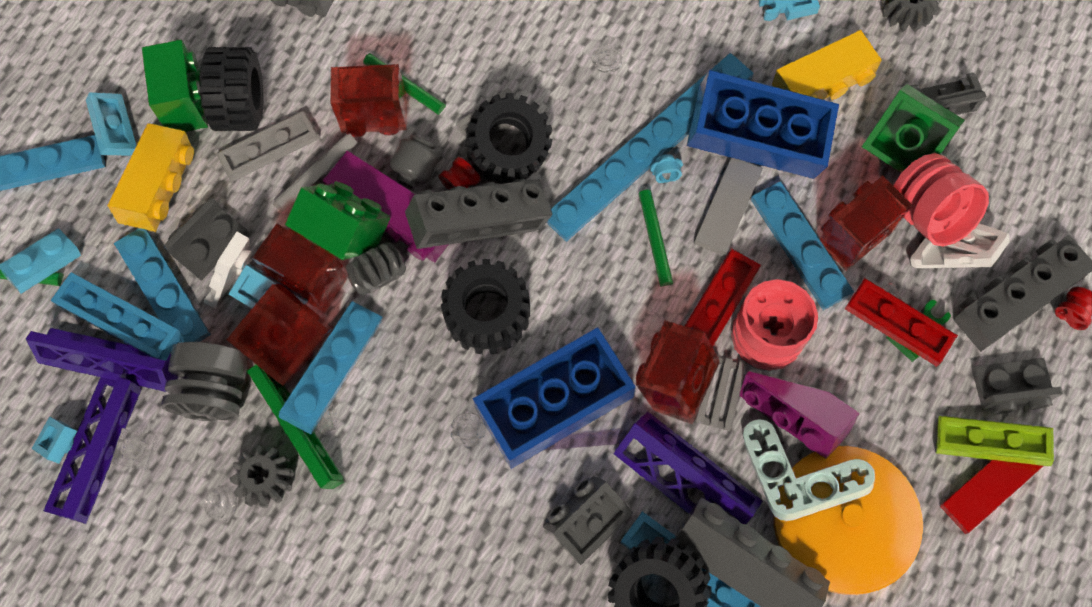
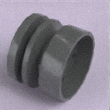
[161,342,248,421]

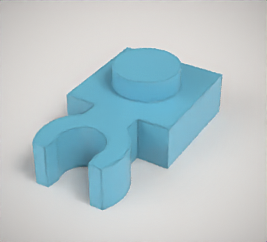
[758,0,820,21]

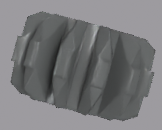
[882,0,939,33]
[345,243,406,295]
[230,445,294,508]

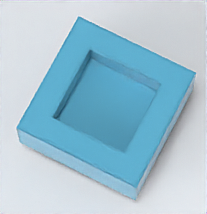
[32,416,77,464]

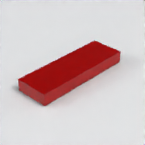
[680,248,761,351]
[844,278,958,367]
[940,460,1043,534]

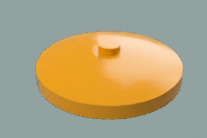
[773,446,923,595]

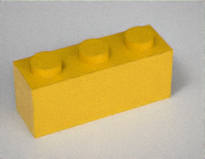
[772,30,882,100]
[107,123,194,232]

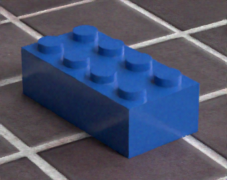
[687,70,839,179]
[473,327,636,469]

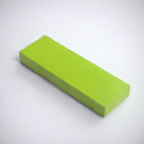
[936,416,1054,466]

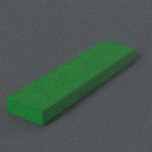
[247,364,345,489]

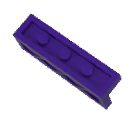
[26,328,178,392]
[43,377,142,524]
[614,411,763,524]

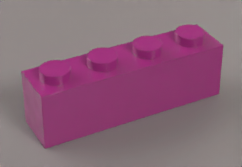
[323,151,449,263]

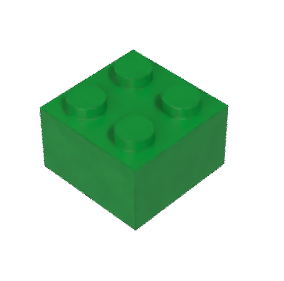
[142,39,208,132]
[862,84,965,173]
[285,182,391,260]

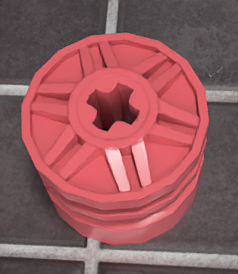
[890,153,989,247]
[731,279,818,371]

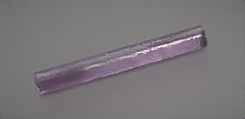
[543,430,627,451]

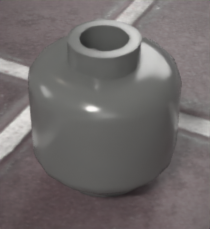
[390,135,439,187]

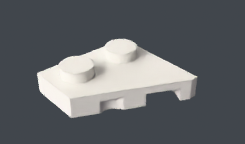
[910,223,1010,268]
[204,232,253,309]

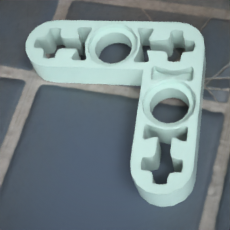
[743,419,875,521]

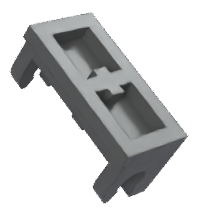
[911,72,987,115]

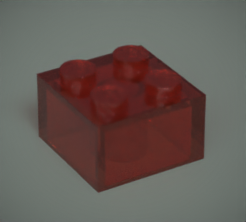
[330,64,407,137]
[820,175,913,271]
[252,223,347,313]
[226,284,334,386]
[636,320,720,424]

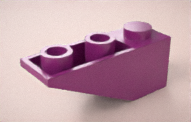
[739,371,860,459]

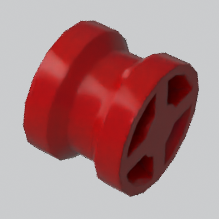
[438,157,481,190]
[1055,286,1092,330]

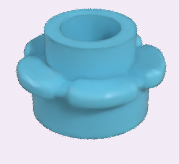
[650,154,683,183]

